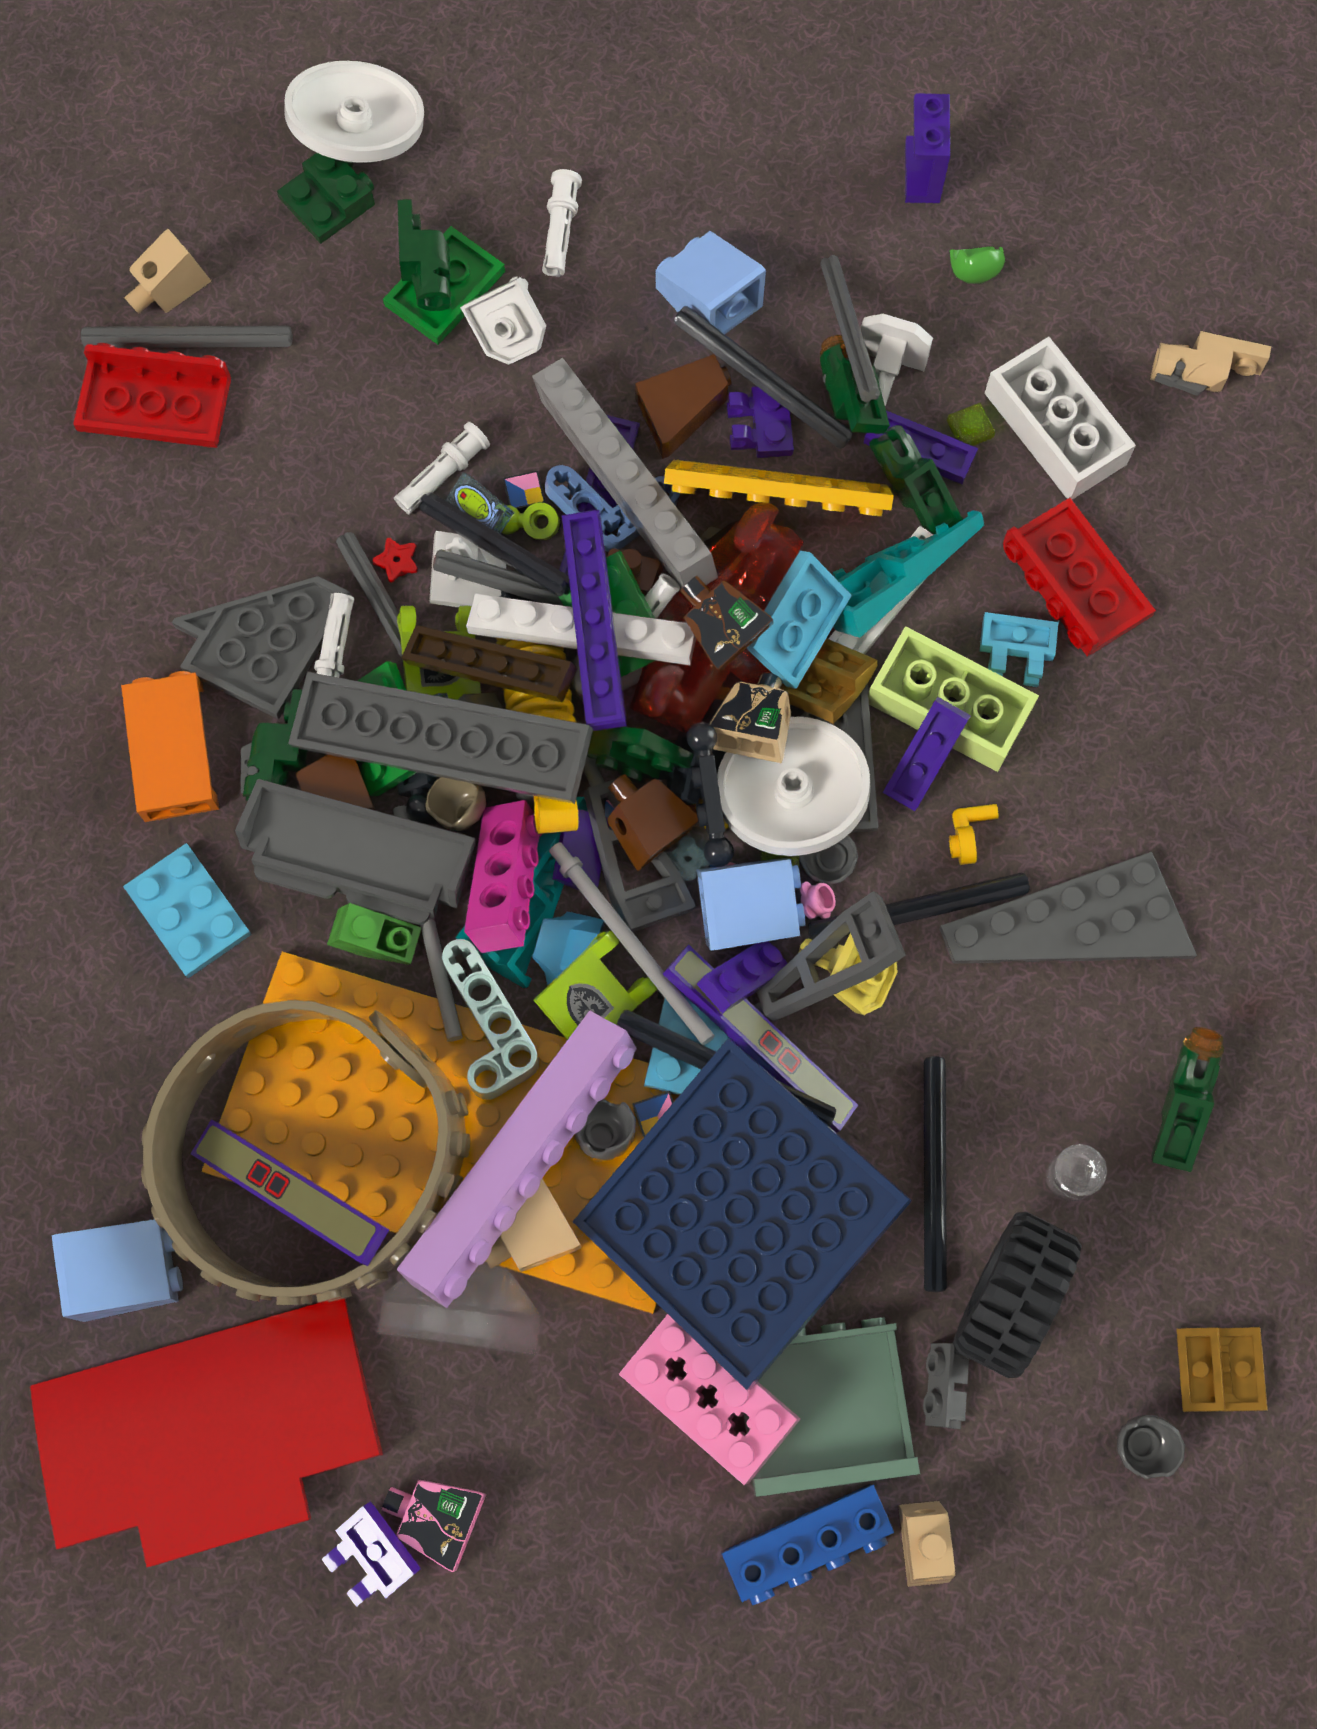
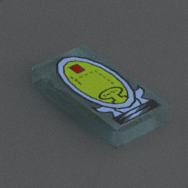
[445,472,515,534]

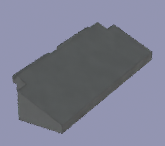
[235,779,475,925]

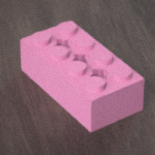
[619,1314,800,1485]

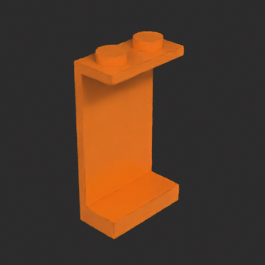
[121,671,219,822]

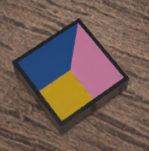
[503,470,546,513]
[632,1091,674,1138]

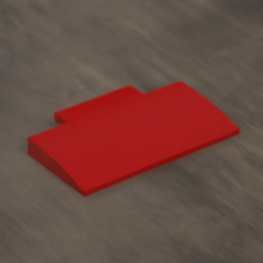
[30,1298,383,1567]

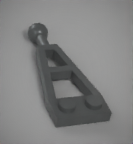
[583,757,696,932]
[753,891,906,1022]

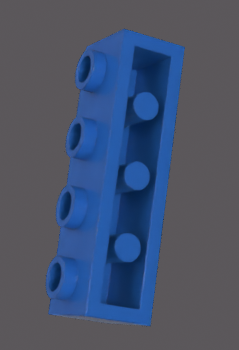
[721,1484,894,1605]

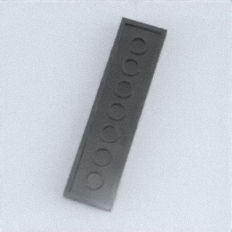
[288,672,593,804]

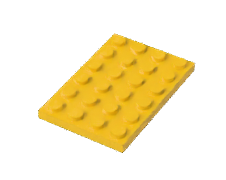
[664,460,894,516]

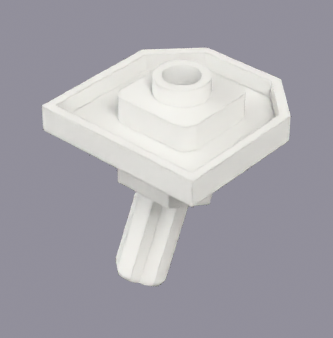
[460,277,546,365]
[861,314,933,406]
[429,531,506,607]

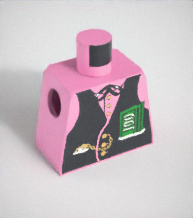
[382,1480,486,1572]

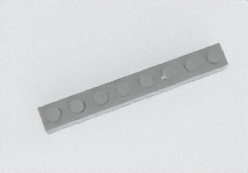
[532,358,718,589]

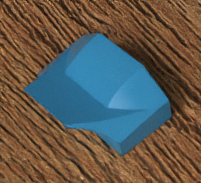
[532,912,605,985]

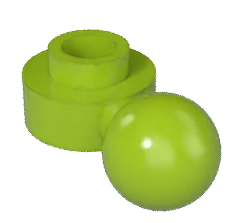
[495,502,560,540]

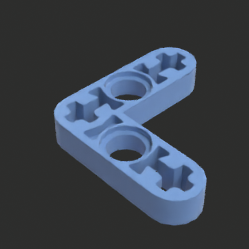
[544,465,680,552]

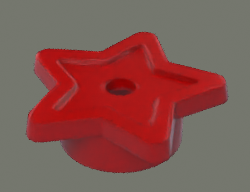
[372,538,418,583]

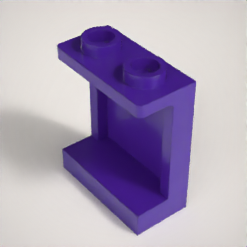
[905,93,950,203]

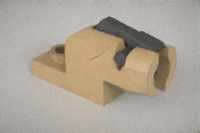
[1150,331,1271,396]

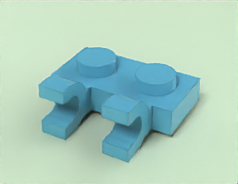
[979,612,1058,687]

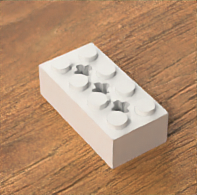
[985,337,1136,499]

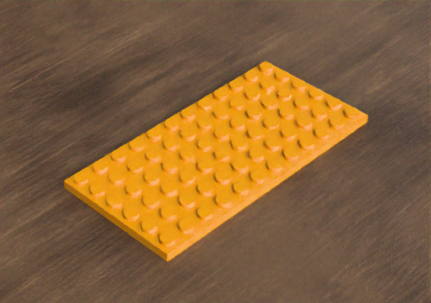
[201,951,679,1314]

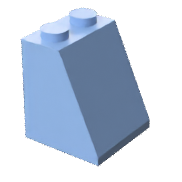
[656,231,766,334]
[697,858,805,950]
[52,1219,183,1322]

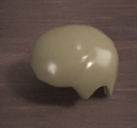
[426,777,486,832]

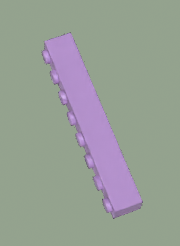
[397,1011,637,1308]

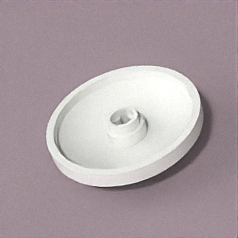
[285,61,424,162]
[717,717,870,856]

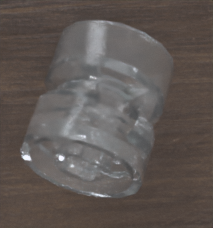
[1045,1144,1107,1202]

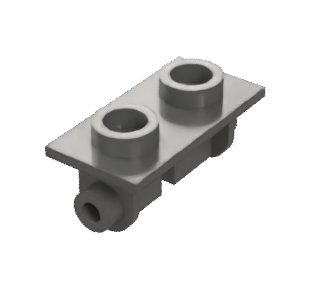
[923,1343,969,1429]

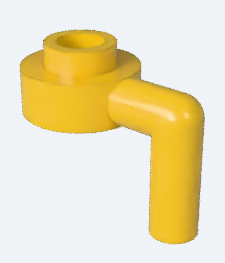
[949,804,998,865]

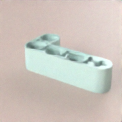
[442,939,539,1100]

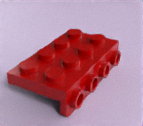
[73,343,231,448]
[1003,497,1156,657]

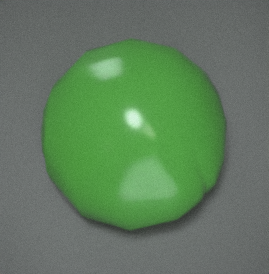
[949,247,1005,284]

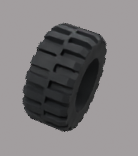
[953,1212,1082,1378]

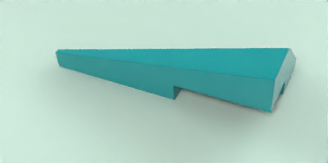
[833,510,984,638]

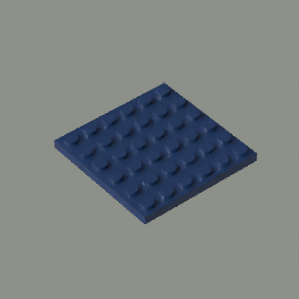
[573,1039,912,1390]

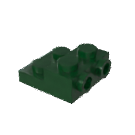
[277,153,375,244]
[587,727,694,783]

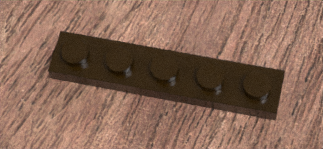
[401,625,577,703]

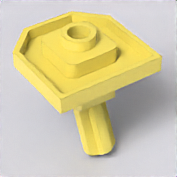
[798,933,898,1015]

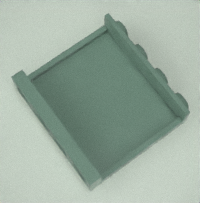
[743,1317,920,1497]

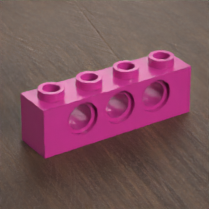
[464,800,542,953]

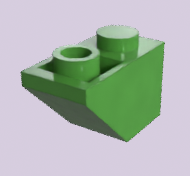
[327,903,421,965]

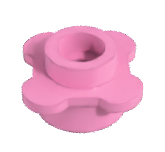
[800,882,836,919]

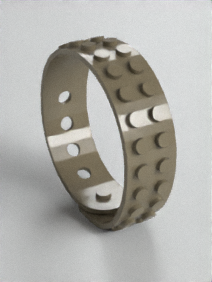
[141,1000,470,1305]

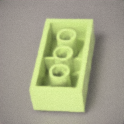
[868,626,1039,772]

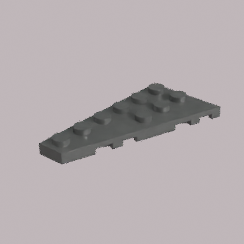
[939,852,1197,964]

